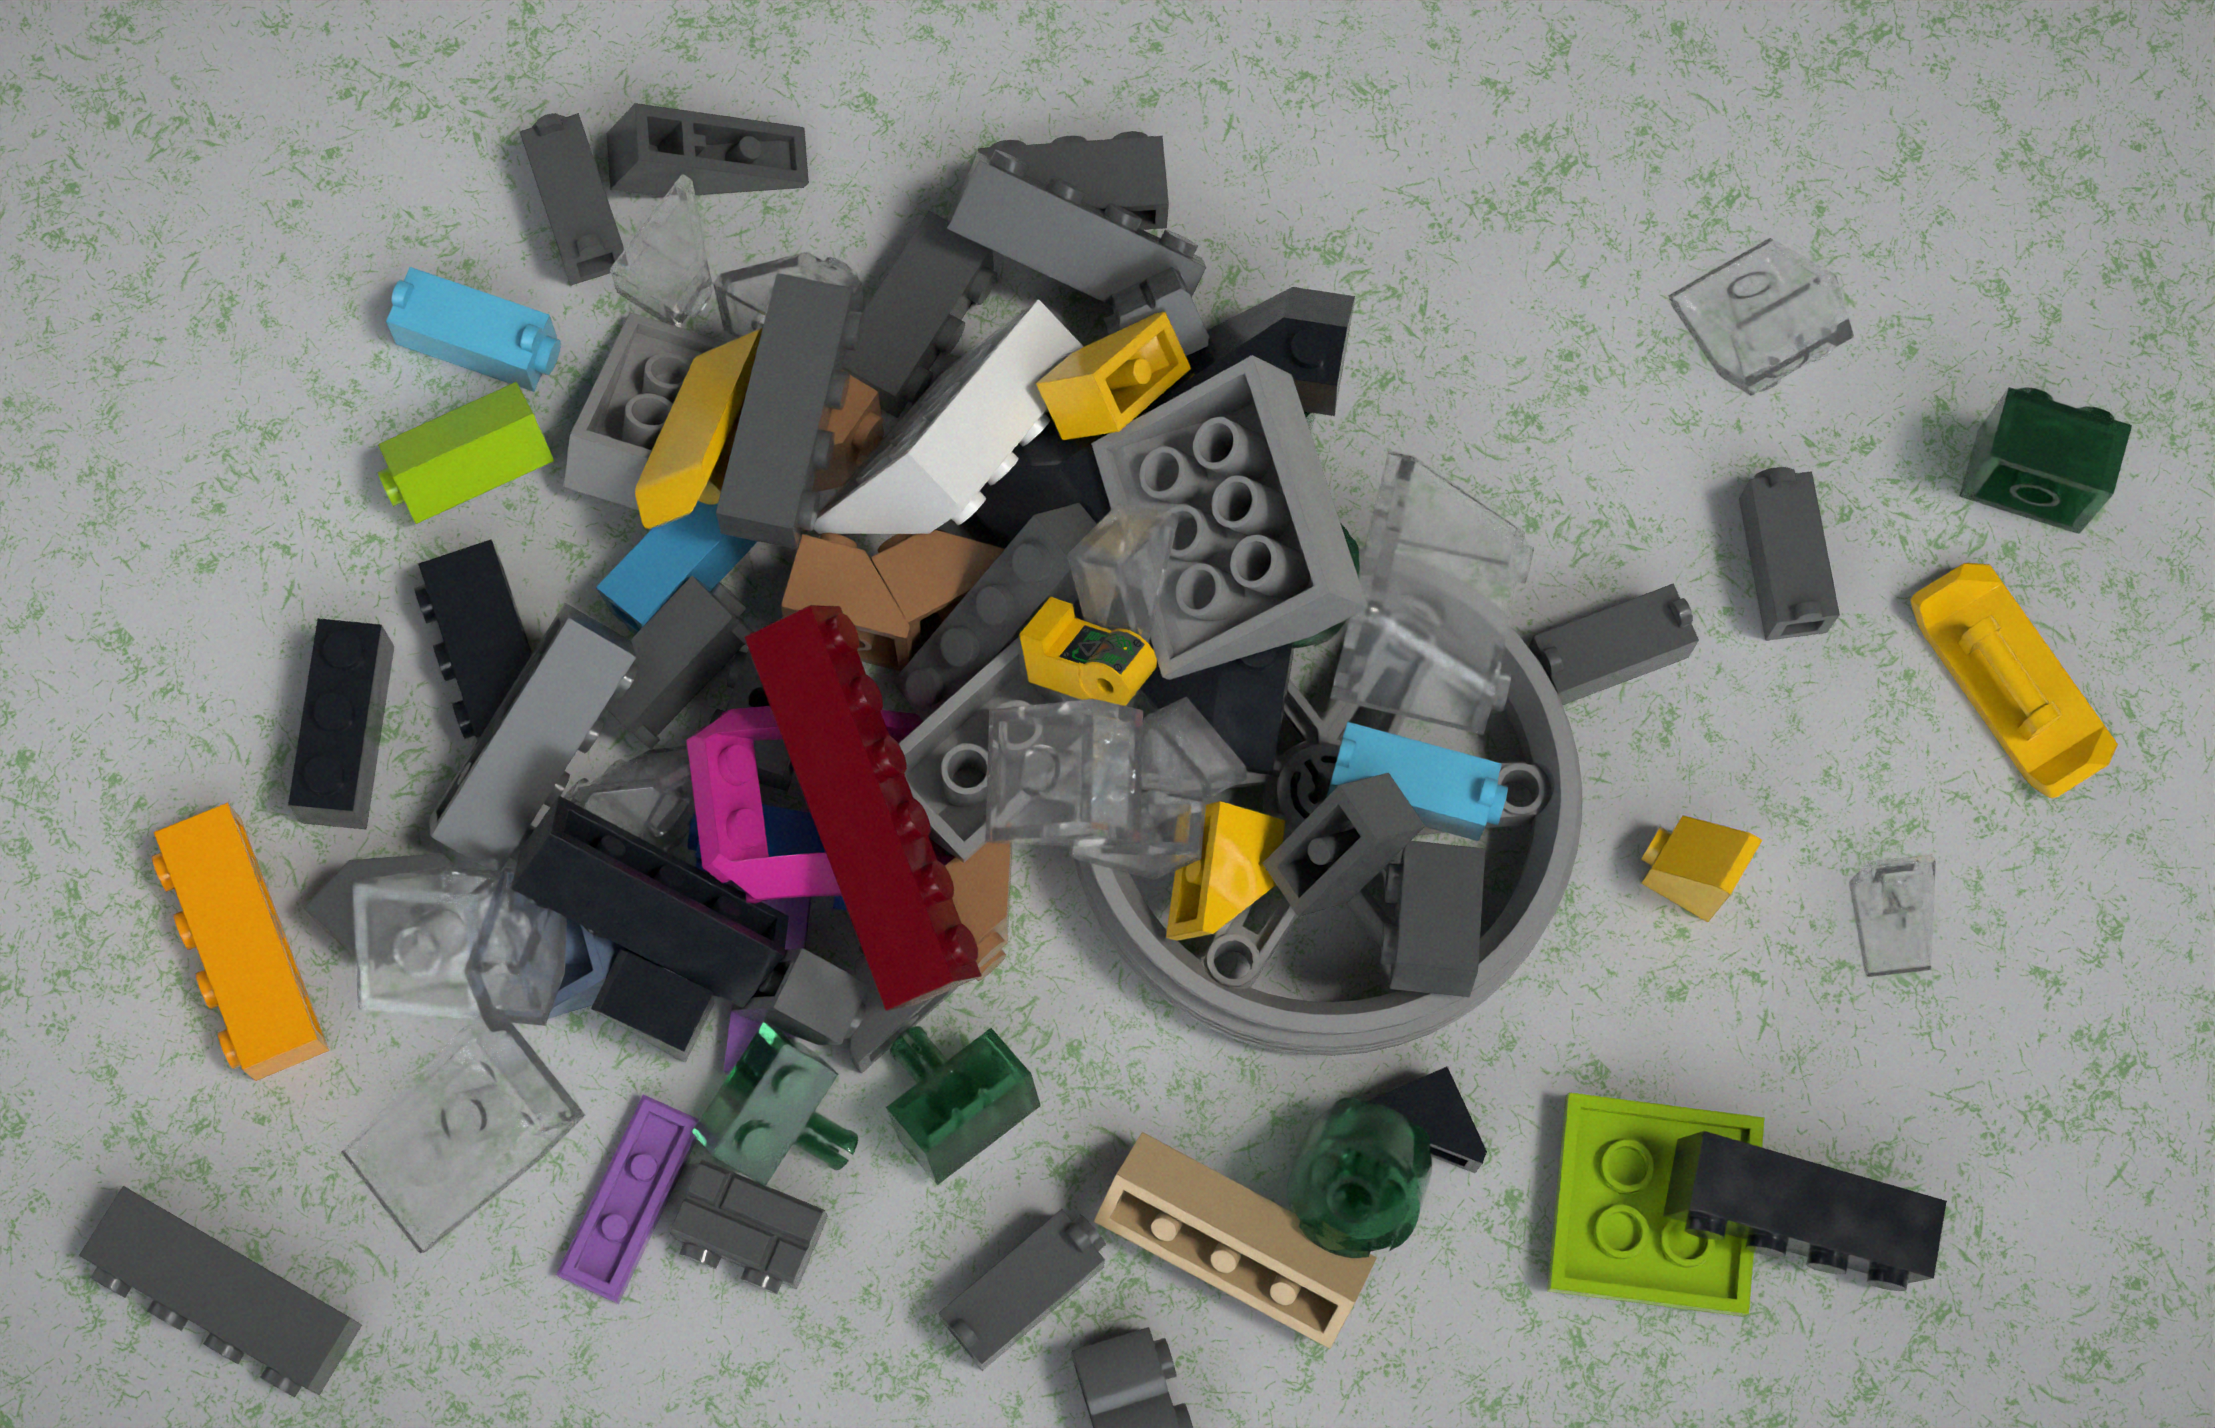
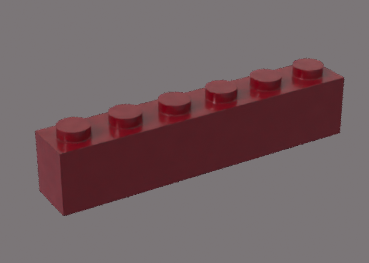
[744,605,982,1011]

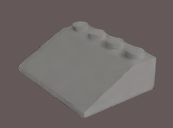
[1091,355,1368,680]

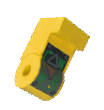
[1019,597,1157,708]

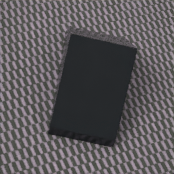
[591,949,715,1062]
[1353,1067,1487,1173]

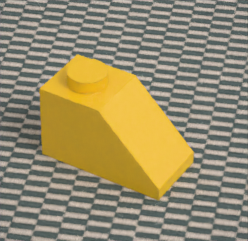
[1036,312,1191,440]
[1166,801,1285,941]
[1641,815,1762,922]

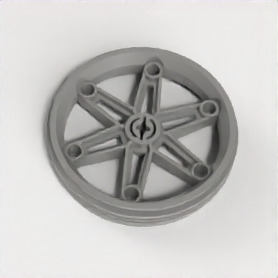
[1067,547,1582,1056]

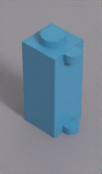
[596,501,758,636]

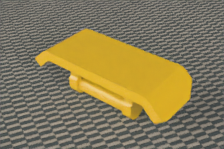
[635,327,763,529]
[1910,563,2118,798]

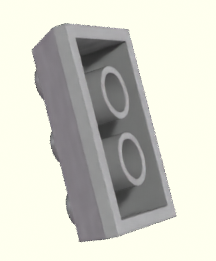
[899,636,1109,863]

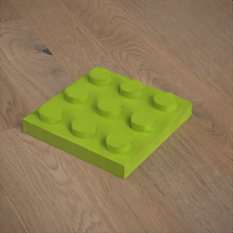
[1547,1092,1765,1317]

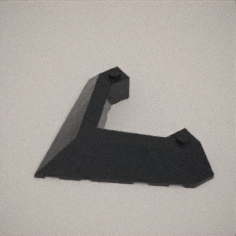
[975,287,1355,776]

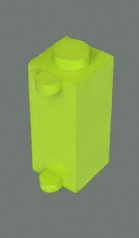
[377,381,554,524]

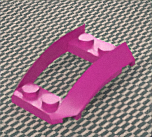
[686,706,955,903]

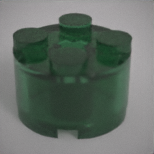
[1287,1097,1432,1259]

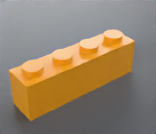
[152,802,330,1081]

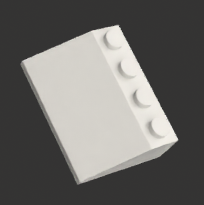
[813,299,1084,534]

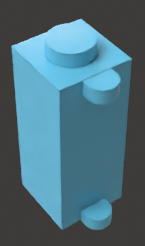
[386,267,561,392]
[1326,722,1508,841]

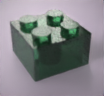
[1959,387,2132,534]

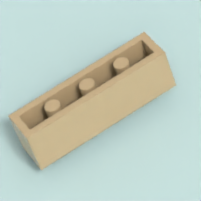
[1094,1132,1377,1349]

